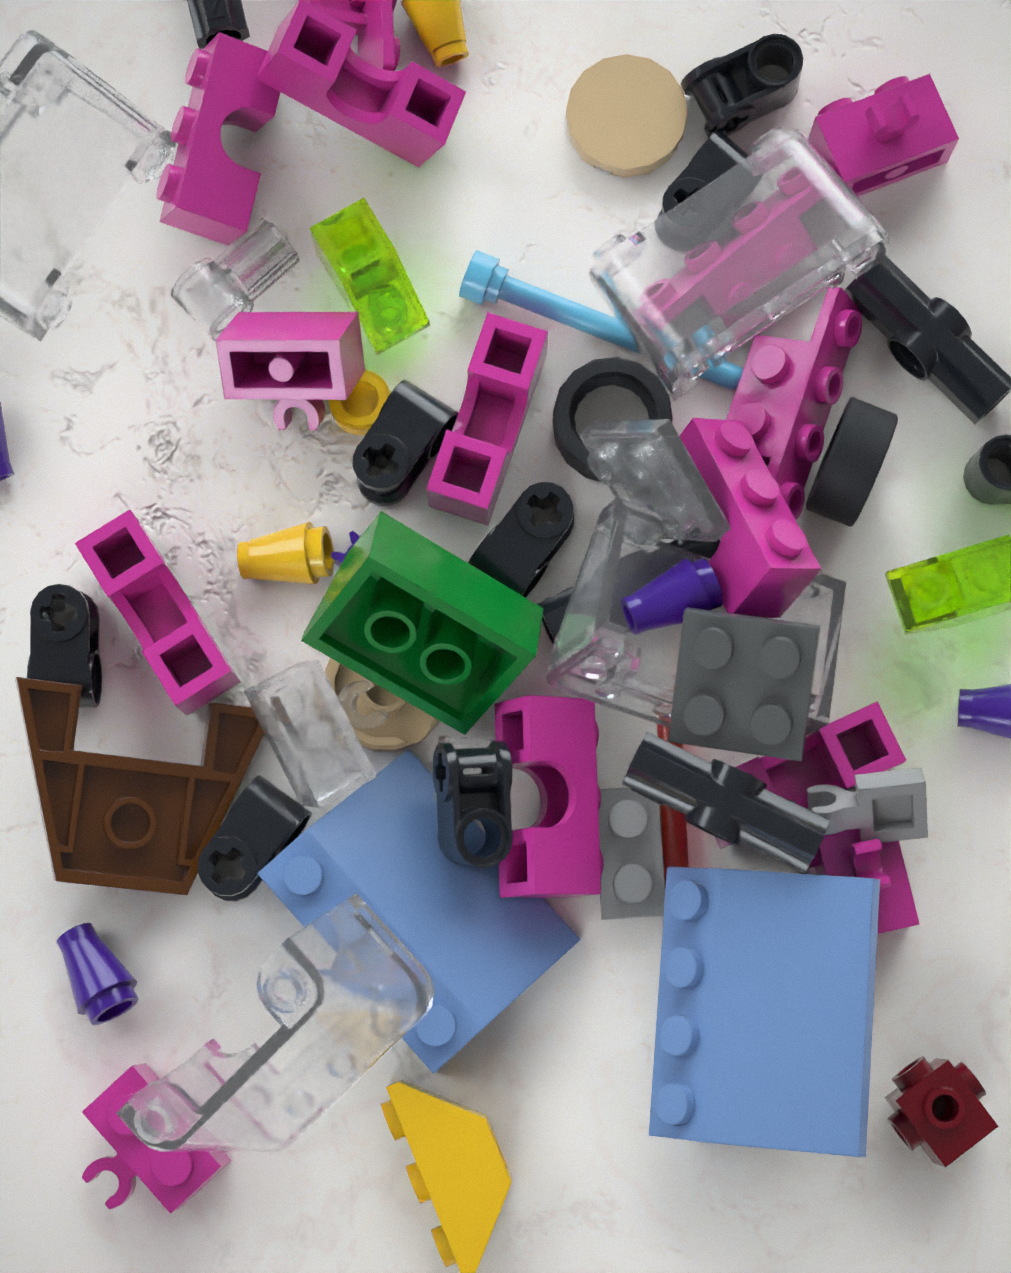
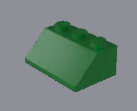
[301,511,543,735]

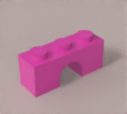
[256,0,466,168]
[156,32,280,246]
[426,312,548,526]
[679,418,821,618]
[75,509,241,716]
[494,695,604,898]
[714,701,907,850]

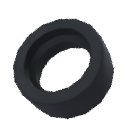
[552,357,673,483]
[806,397,898,527]

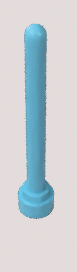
[459,250,743,389]

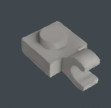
[807,768,928,843]

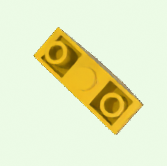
[381,1080,512,1273]

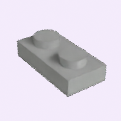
[598,787,665,920]

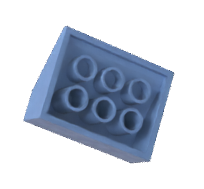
[257,749,581,1074]
[649,867,880,1157]

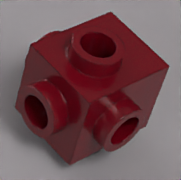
[884,1056,999,1167]

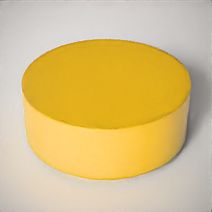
[329,370,390,435]

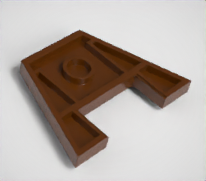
[15,677,275,895]

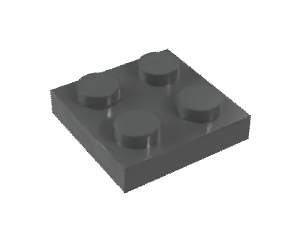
[668,607,821,761]

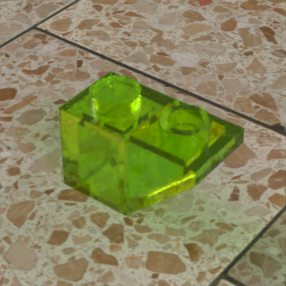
[309,198,430,355]
[885,534,1011,635]

